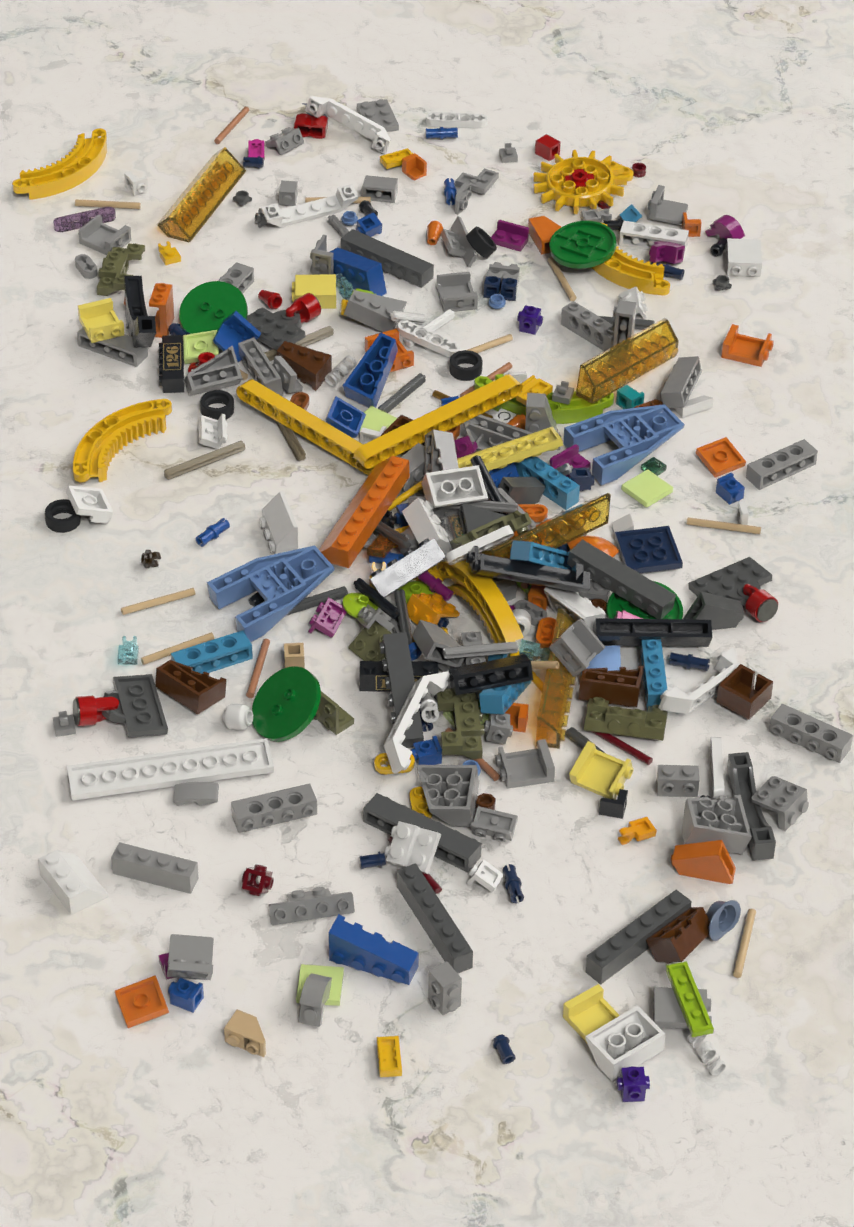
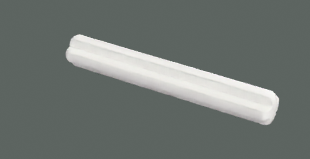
[405,309,455,348]

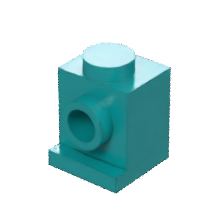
[616,385,644,409]

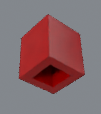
[535,134,561,161]

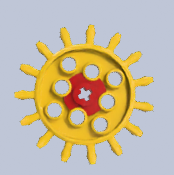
[534,150,627,214]

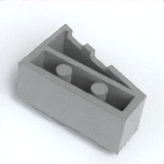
[344,290,407,332]
[525,393,561,450]

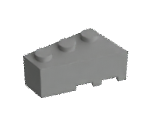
[184,346,242,396]
[425,429,459,474]

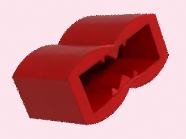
[294,113,328,139]

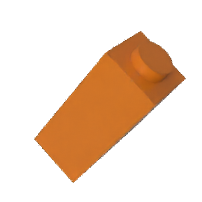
[528,216,561,255]
[671,840,736,884]

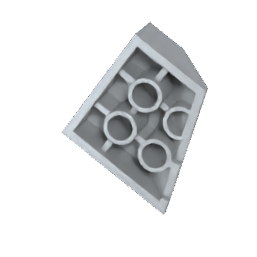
[417,765,479,827]
[682,795,752,855]

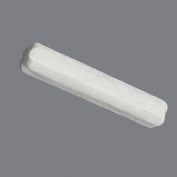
[390,311,426,324]

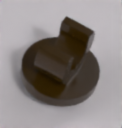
[141,549,161,568]

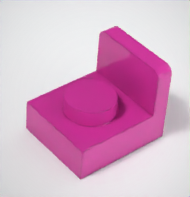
[248,139,265,160]

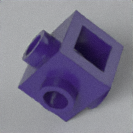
[517,305,543,335]
[617,1066,650,1102]

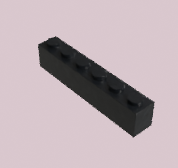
[593,618,713,647]

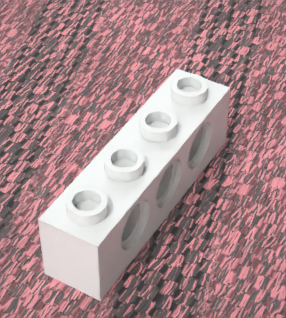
[619,221,689,254]

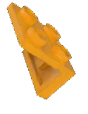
[407,593,460,625]

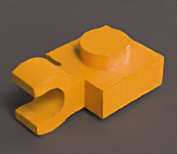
[618,817,657,845]

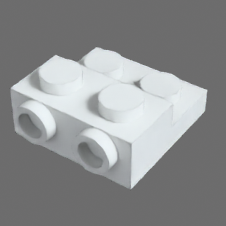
[66,486,113,523]
[385,821,441,874]

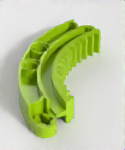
[474,374,614,424]

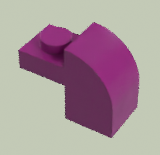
[705,215,745,239]
[649,241,685,264]

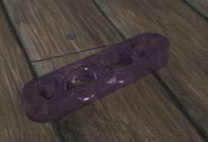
[53,207,116,232]

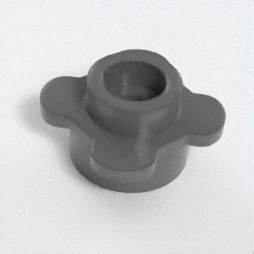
[233,190,252,205]
[255,208,267,228]
[713,275,732,290]

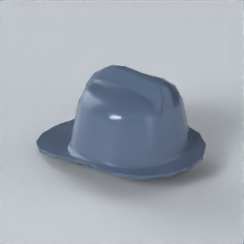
[706,900,741,941]

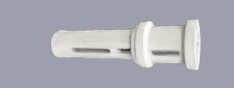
[420,692,439,723]

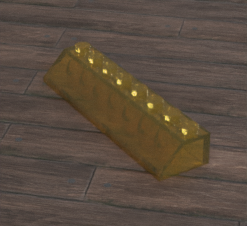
[157,147,246,242]
[576,318,679,404]
[479,493,611,579]
[536,609,576,749]

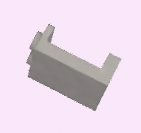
[78,214,131,255]
[437,272,478,312]
[549,618,605,677]
[495,739,555,789]
[653,987,712,1037]

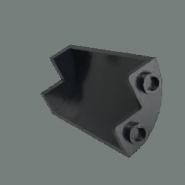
[466,546,590,593]

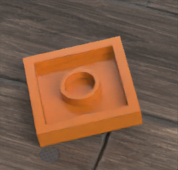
[696,437,746,478]
[115,975,169,1028]

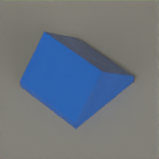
[325,396,366,438]

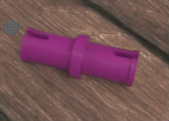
[418,571,454,601]

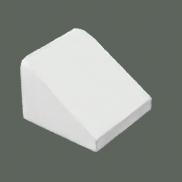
[508,371,527,383]
[612,514,634,535]

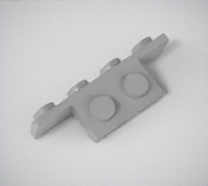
[441,216,478,267]
[269,887,355,925]

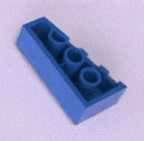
[330,247,387,296]
[343,333,398,408]
[329,914,419,985]

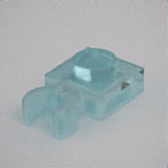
[336,273,353,300]
[118,636,139,665]
[519,639,553,661]

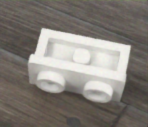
[618,286,648,319]
[199,414,228,449]

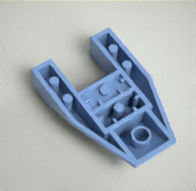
[563,404,685,485]
[207,545,335,642]

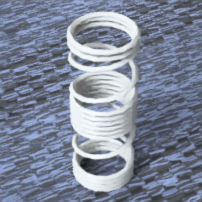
[325,355,357,387]
[688,1033,726,1075]

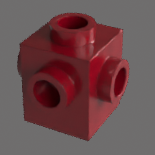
[242,864,274,896]

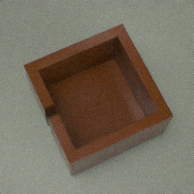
[716,664,774,720]

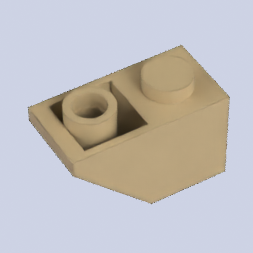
[284,643,305,668]
[224,1009,266,1057]

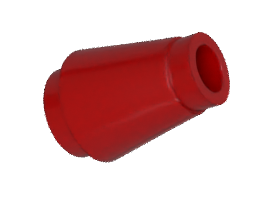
[258,290,282,309]

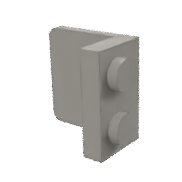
[648,185,688,225]
[751,776,809,831]

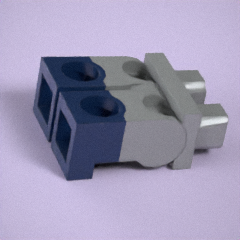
[483,262,520,301]

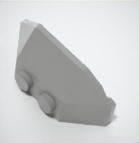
[464,414,532,451]

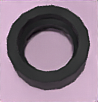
[466,226,497,258]
[449,350,483,381]
[200,390,234,420]
[45,499,81,533]

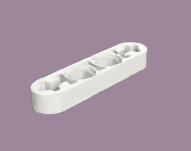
[426,112,487,128]
[397,320,460,358]
[445,525,514,565]
[710,737,724,799]

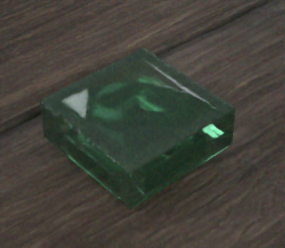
[641,457,667,476]

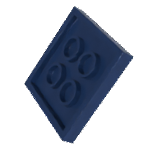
[614,526,683,573]

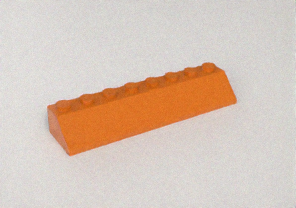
[319,456,410,568]

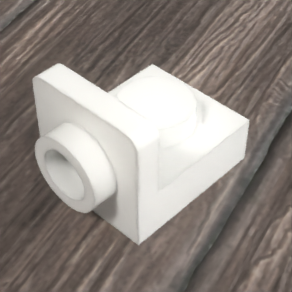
[124,171,148,196]
[360,426,387,444]
[467,860,504,892]

